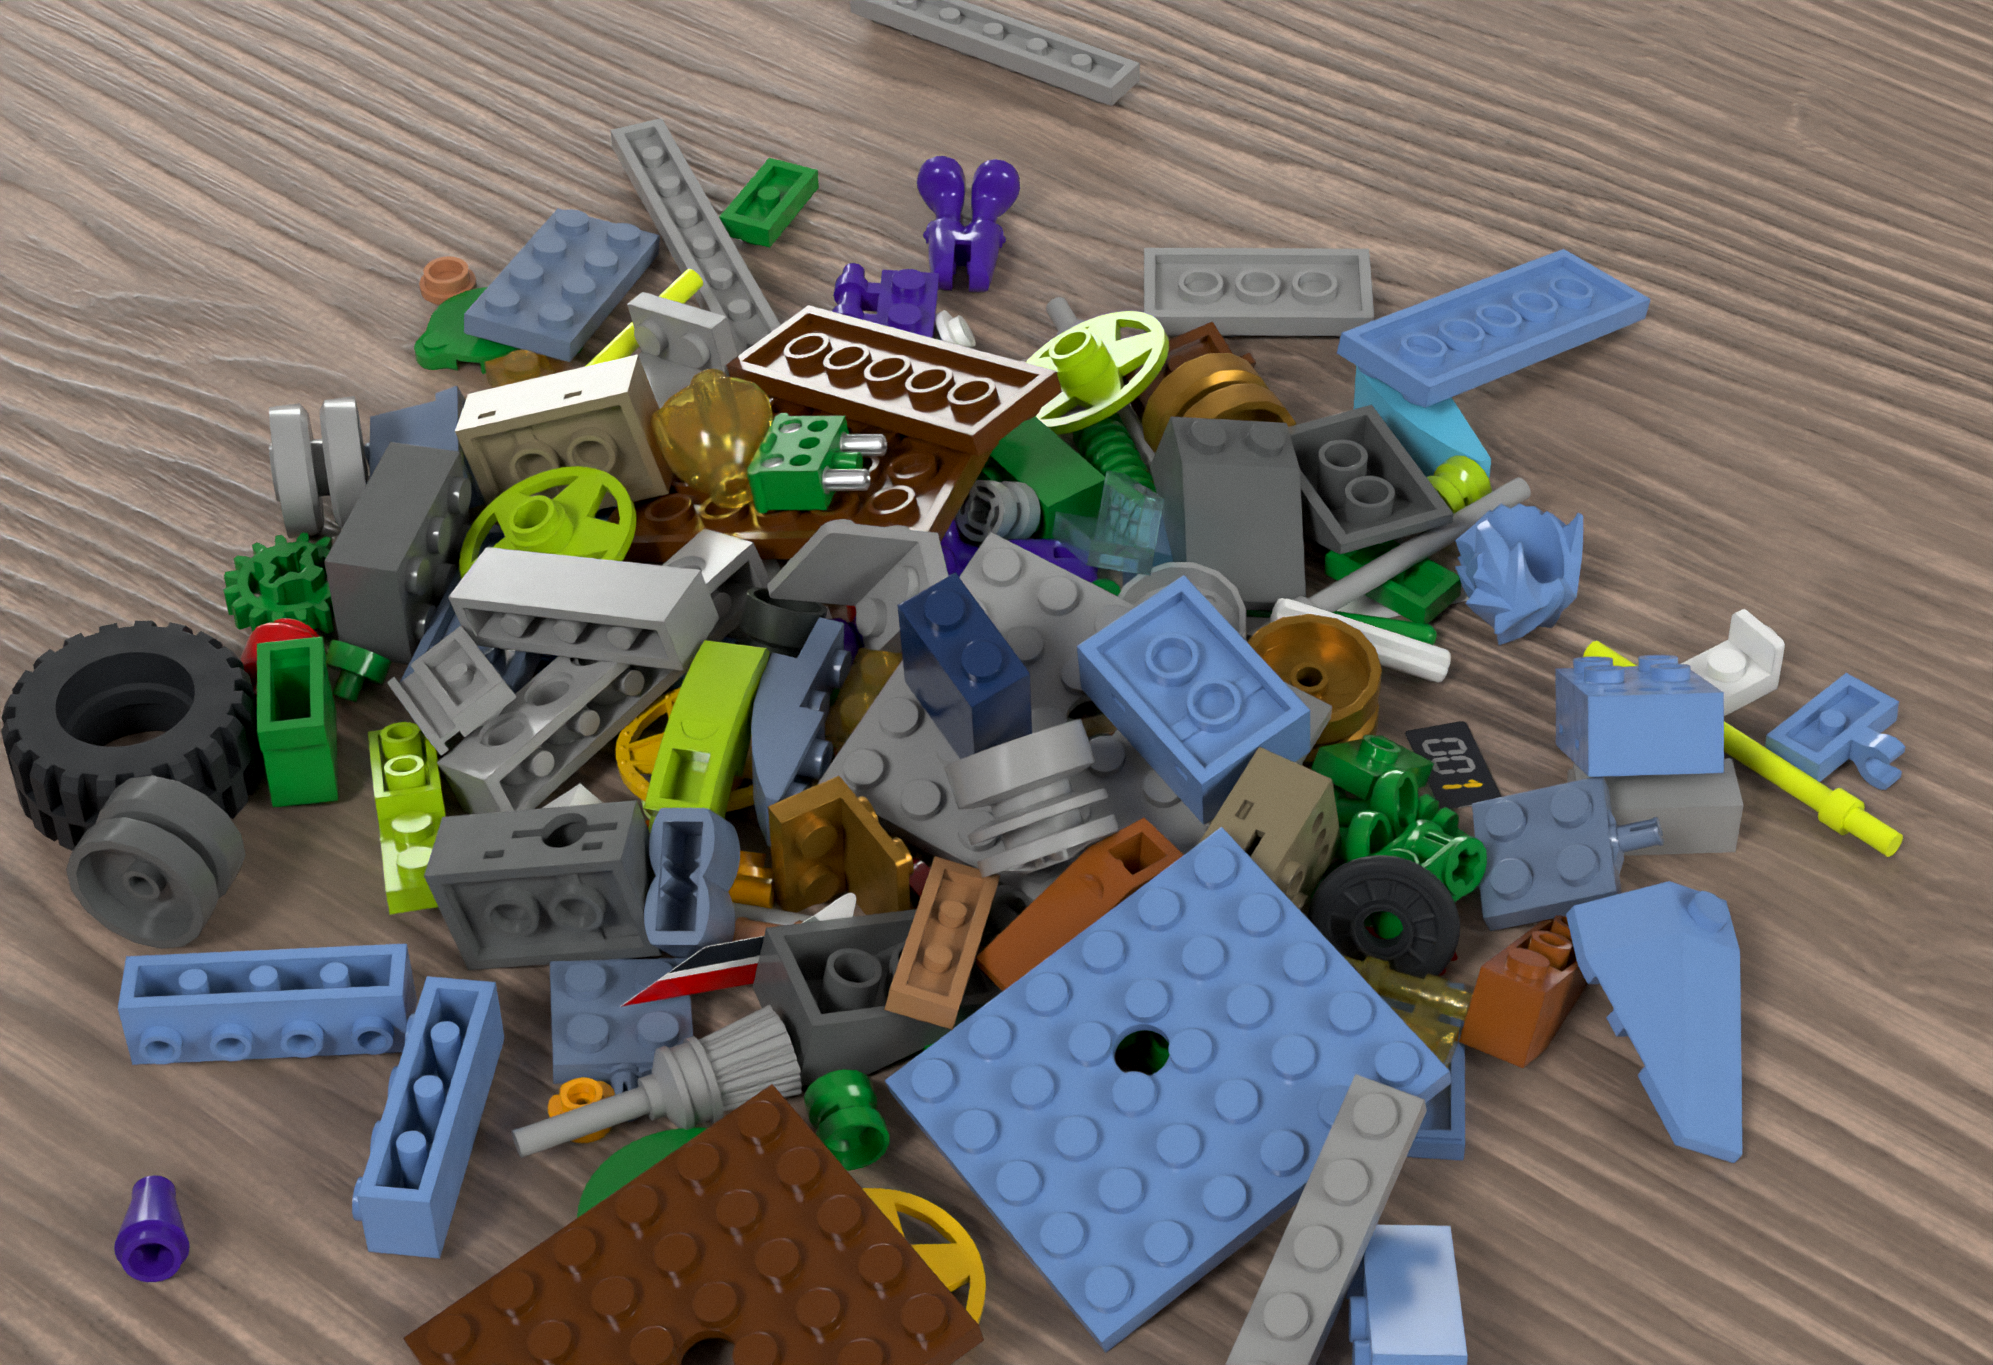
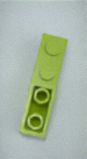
[643,640,770,833]
[368,722,446,915]

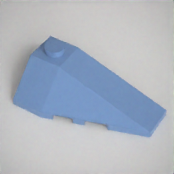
[1566,881,1742,1163]

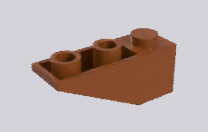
[976,818,1184,991]
[1459,915,1588,1068]

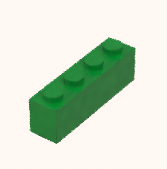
[976,416,1107,541]

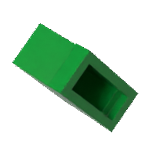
[257,636,338,808]

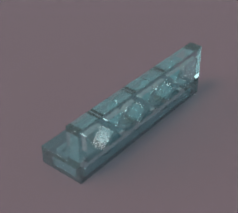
[1052,471,1164,576]

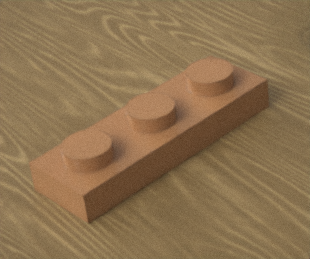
[884,856,1001,1030]

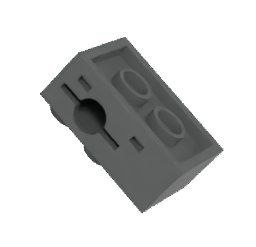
[424,800,662,970]

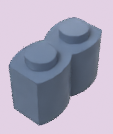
[644,808,740,958]

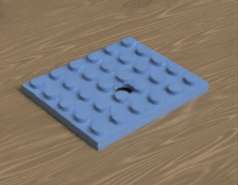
[885,827,1452,1353]

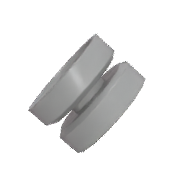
[269,396,369,539]

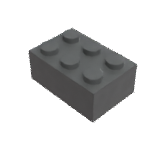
[324,442,472,665]

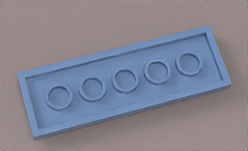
[1337,249,1651,408]

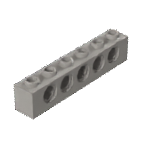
[437,529,771,814]

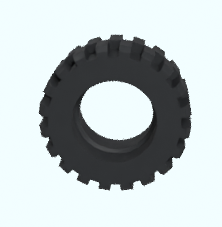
[1,620,264,851]

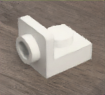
[1681,609,1785,716]

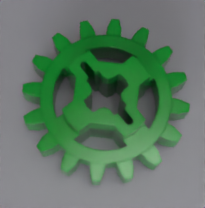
[223,533,335,634]

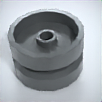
[66,776,246,949]

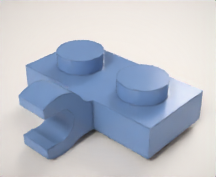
[1765,673,1905,790]

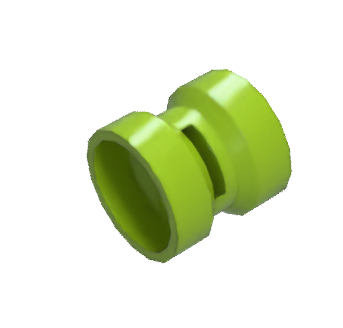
[1426,455,1492,514]

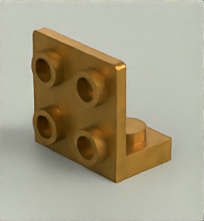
[768,776,915,915]

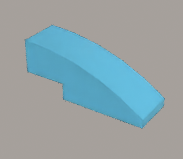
[1353,366,1491,478]

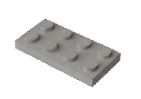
[1144,248,1374,338]

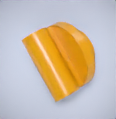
[728,850,775,909]

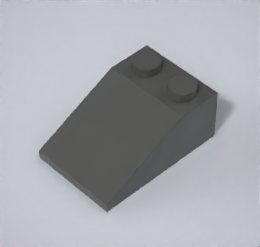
[1288,405,1453,554]
[1150,417,1306,611]
[753,909,1003,1085]

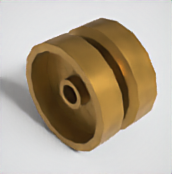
[1142,353,1296,453]
[1247,614,1382,769]

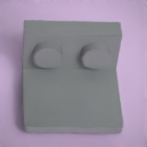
[627,292,738,434]
[767,519,948,663]

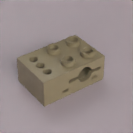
[455,354,678,525]
[1198,747,1342,917]

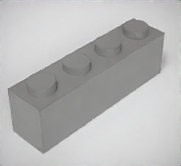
[448,547,720,671]

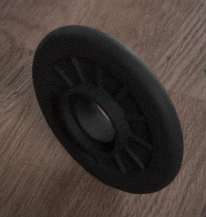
[1308,855,1460,982]

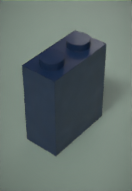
[897,572,1032,759]

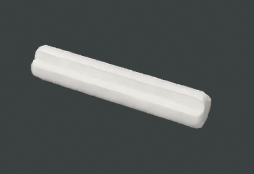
[1270,598,1451,682]

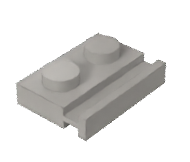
[387,626,517,755]

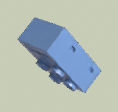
[1077,575,1310,825]
[1555,655,1724,777]

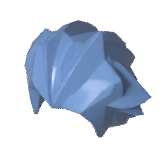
[1455,503,1583,646]

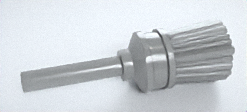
[512,1004,802,1158]

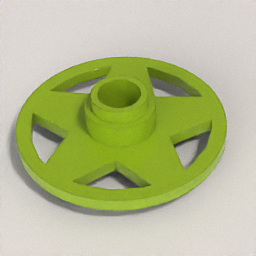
[1026,311,1169,435]
[459,466,636,578]

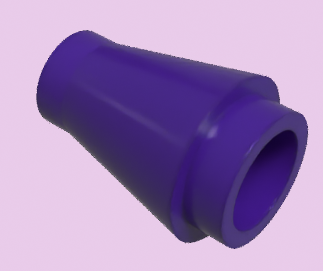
[114,1175,190,1282]

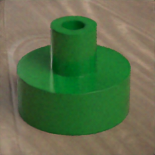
[326,640,392,703]

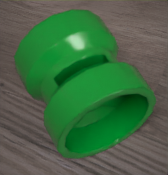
[804,1069,890,1171]

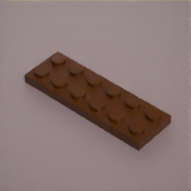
[726,305,1062,456]

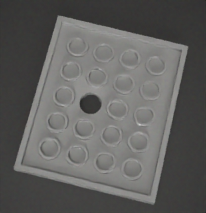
[818,532,1332,903]

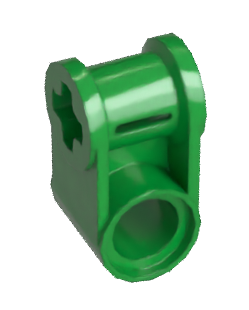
[1370,819,1487,939]

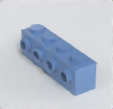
[118,944,417,1065]
[352,976,505,1258]

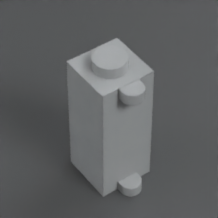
[1567,758,1743,856]

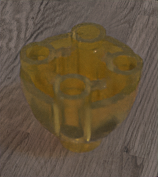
[650,369,774,508]

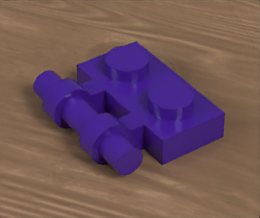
[832,263,939,338]

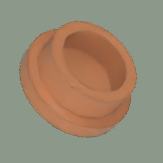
[419,256,477,305]

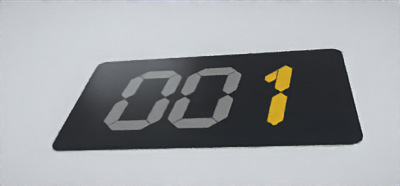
[1405,721,1502,809]

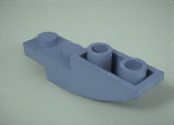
[751,617,852,846]

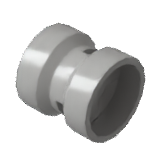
[956,480,1041,542]

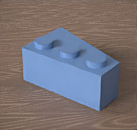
[1346,1224,1468,1365]

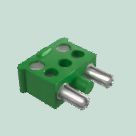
[747,413,887,513]

